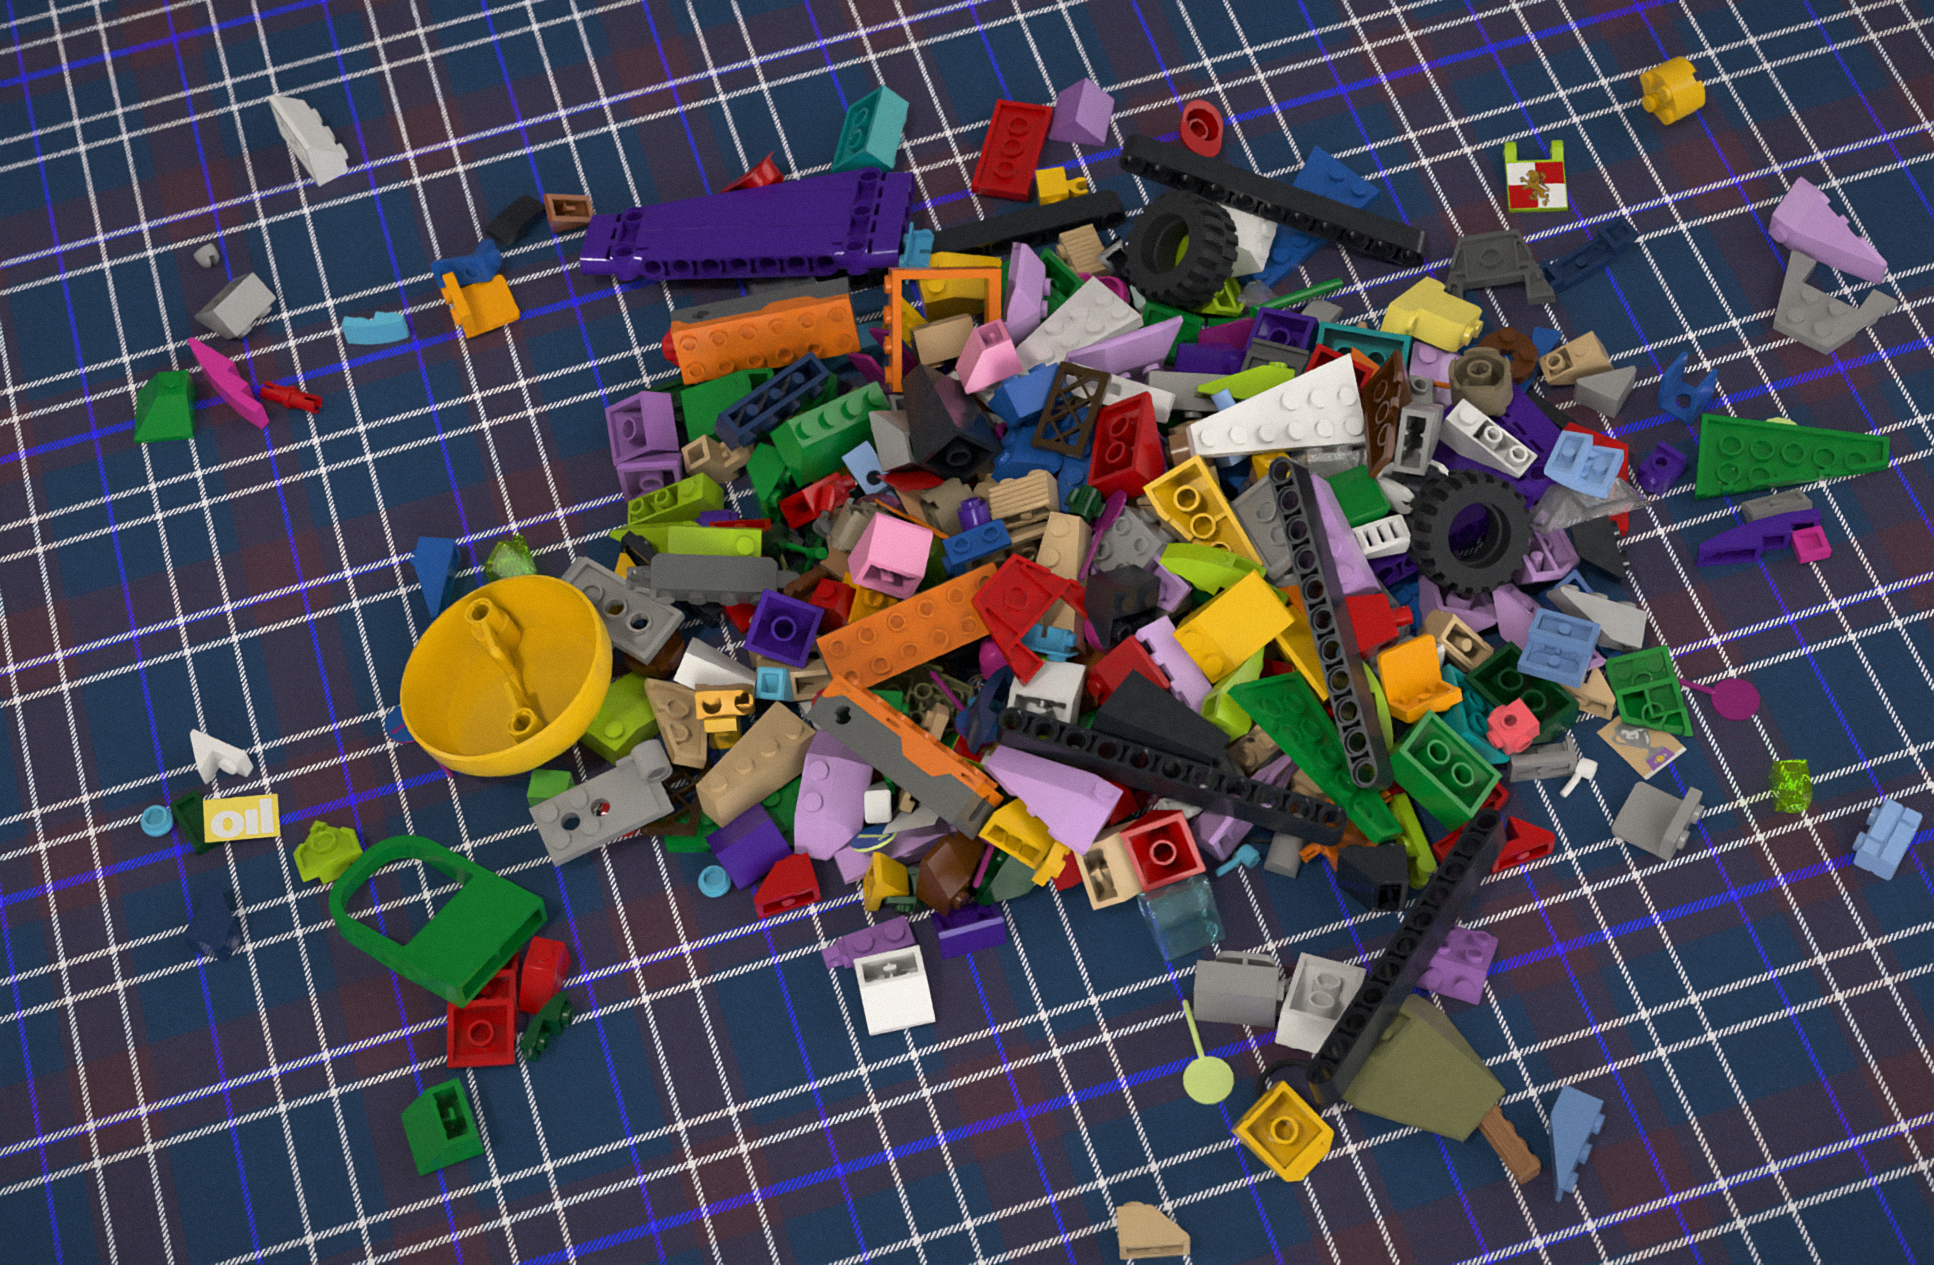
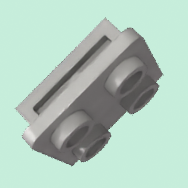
[1093,505,1176,572]
[1611,782,1704,862]

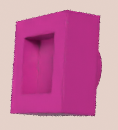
[1790,525,1832,564]

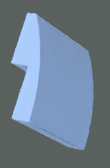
[1544,430,1624,499]

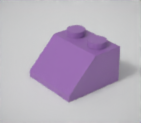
[605,391,679,466]

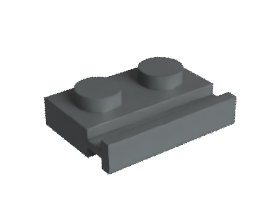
[1240,337,1312,378]

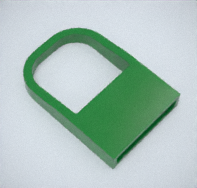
[329,835,548,1009]

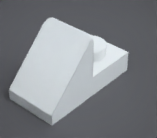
[190,729,254,785]

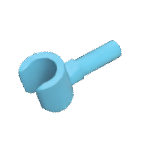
[1214,845,1260,878]

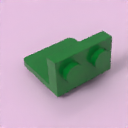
[1138,299,1205,367]

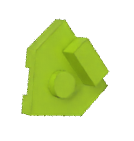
[293,820,363,885]

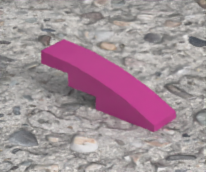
[187,337,269,430]

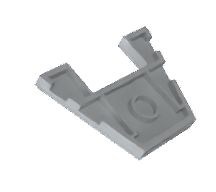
[1773,249,1898,355]

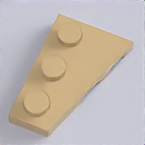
[644,678,707,769]

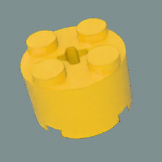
[1640,56,1705,126]

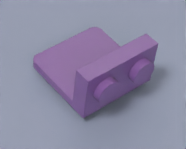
[1415,924,1498,1005]

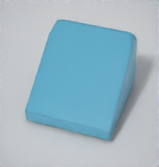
[755,667,793,702]

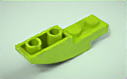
[1158,543,1289,605]

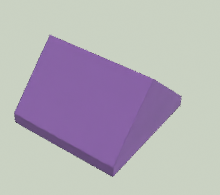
[1048,78,1115,147]

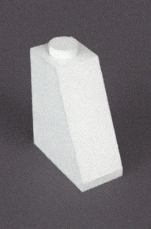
[674,637,757,699]

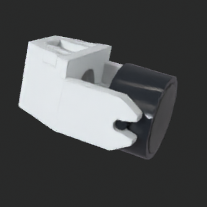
[1364,446,1449,515]

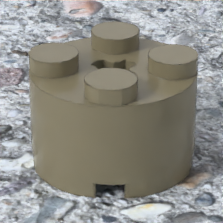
[1448,347,1513,417]
[919,477,974,547]
[830,498,893,552]

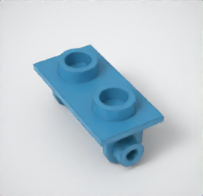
[899,222,934,284]
[1020,623,1078,662]

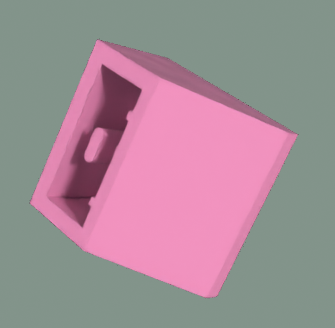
[955,318,1023,394]
[847,512,933,599]

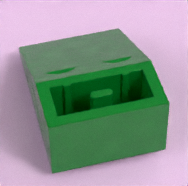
[680,368,782,443]

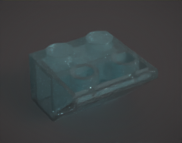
[1136,873,1226,962]

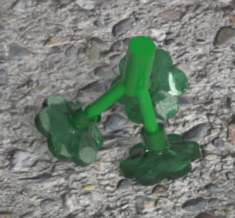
[762,517,828,576]

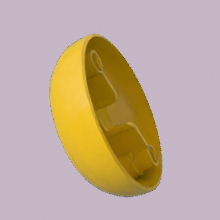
[400,575,613,777]

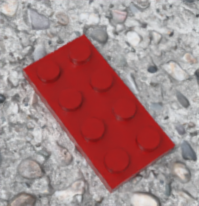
[971,99,1053,202]

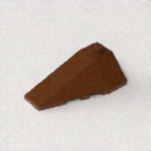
[915,804,1000,917]

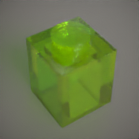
[1769,759,1813,813]

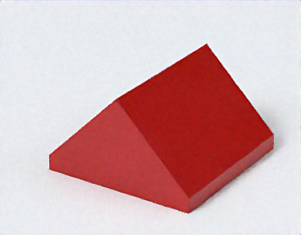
[1120,810,1206,893]

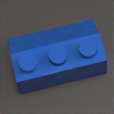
[991,409,1076,484]

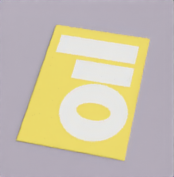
[203,794,280,843]

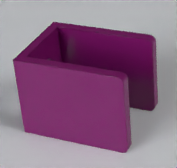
[847,327,919,394]

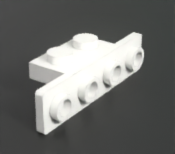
[1065,362,1175,424]

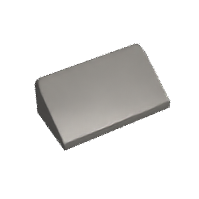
[1740,488,1812,523]

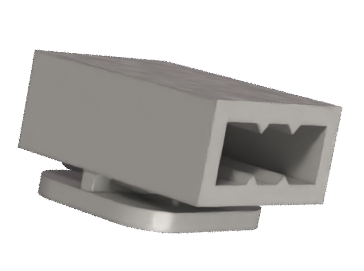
[1194,951,1285,1028]

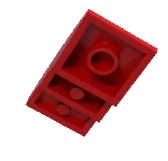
[447,950,520,1069]

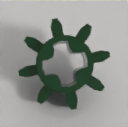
[1064,485,1106,524]

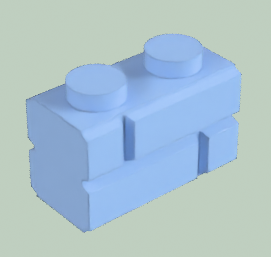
[1852,798,1923,880]

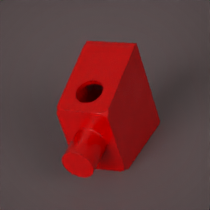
[1344,593,1413,661]

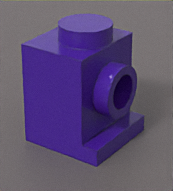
[1636,440,1687,497]

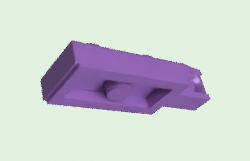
[821,915,916,970]

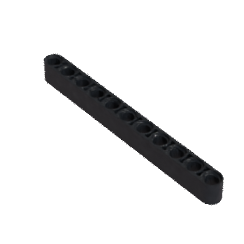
[1119,134,1428,268]
[814,190,1126,292]
[1268,456,1394,791]
[996,707,1348,847]
[1305,808,1507,1106]

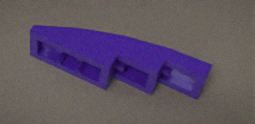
[1695,508,1822,567]

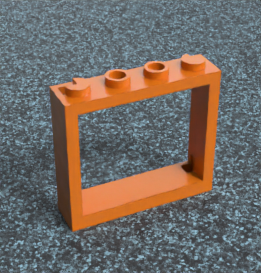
[883,266,1001,392]

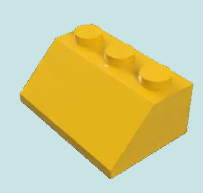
[1269,604,1349,705]

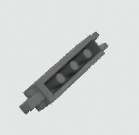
[626,553,800,607]

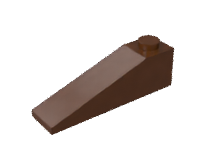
[1361,349,1413,479]

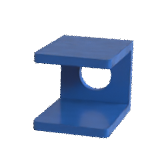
[1656,351,1718,426]

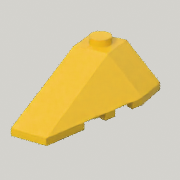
[1143,454,1264,566]

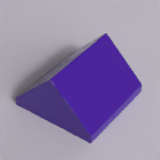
[743,588,825,669]
[705,802,793,891]
[930,901,1007,960]

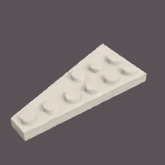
[976,276,1144,407]
[1186,353,1366,458]

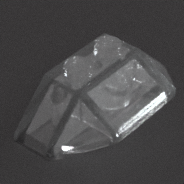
[1528,476,1649,534]

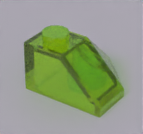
[484,534,538,583]

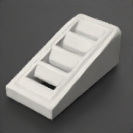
[1352,514,1411,560]
[864,780,892,823]

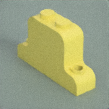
[1380,276,1483,352]

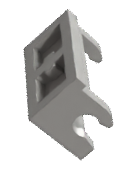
[1506,735,1578,782]

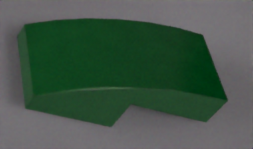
[520,991,574,1063]

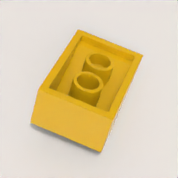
[915,252,1002,323]
[1172,569,1296,684]

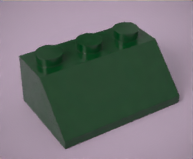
[1464,641,1580,744]

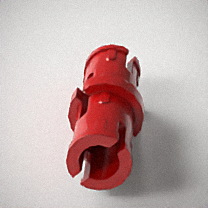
[260,381,322,414]

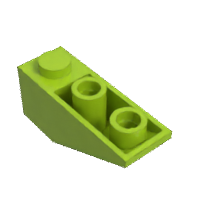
[628,472,724,525]
[1200,647,1265,742]

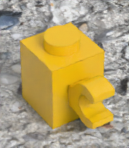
[1035,166,1089,206]

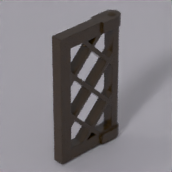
[1030,361,1112,459]
[640,757,714,836]

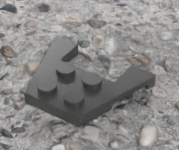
[1444,228,1556,306]

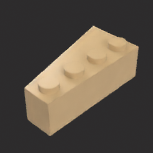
[1035,511,1092,654]
[696,700,816,828]

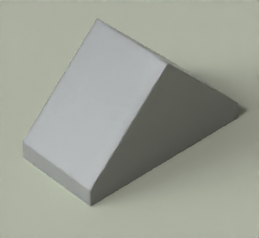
[1573,366,1636,418]

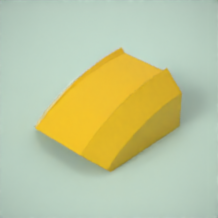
[1231,1080,1334,1182]

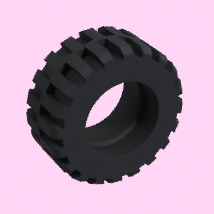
[1124,190,1239,311]
[1405,468,1534,595]

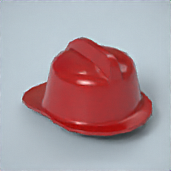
[1178,100,1223,158]
[719,150,784,193]

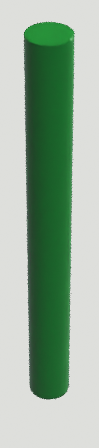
[1249,277,1343,318]

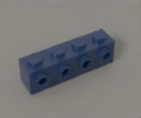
[713,351,831,452]

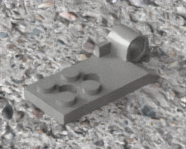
[560,556,685,665]
[529,739,674,867]

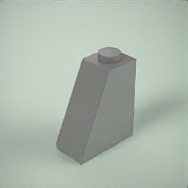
[1393,400,1445,476]

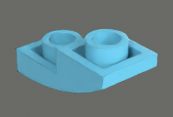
[341,311,410,345]

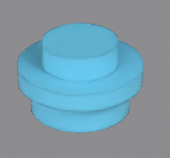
[141,805,174,837]
[698,865,731,898]

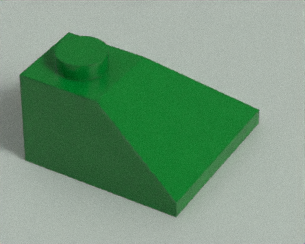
[134,370,197,444]

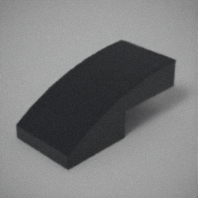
[486,194,547,246]

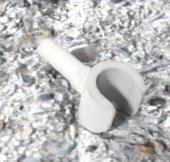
[1560,758,1598,798]

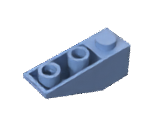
[1548,1084,1606,1202]

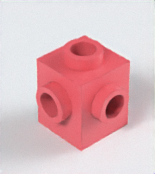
[1486,698,1539,756]

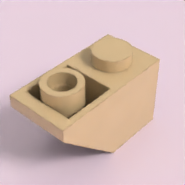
[1538,331,1614,385]

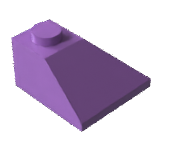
[616,452,686,504]

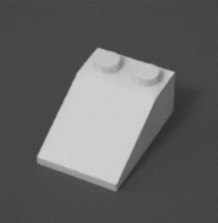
[1275,952,1367,1054]

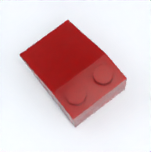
[1087,391,1163,501]

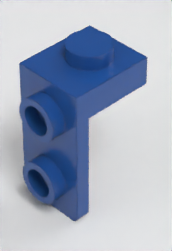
[430,239,502,288]
[941,519,1012,577]

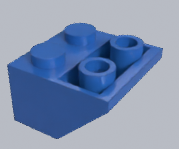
[987,362,1073,427]

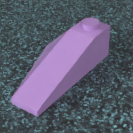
[1189,754,1299,863]
[834,800,958,885]

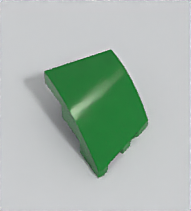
[1604,645,1694,737]

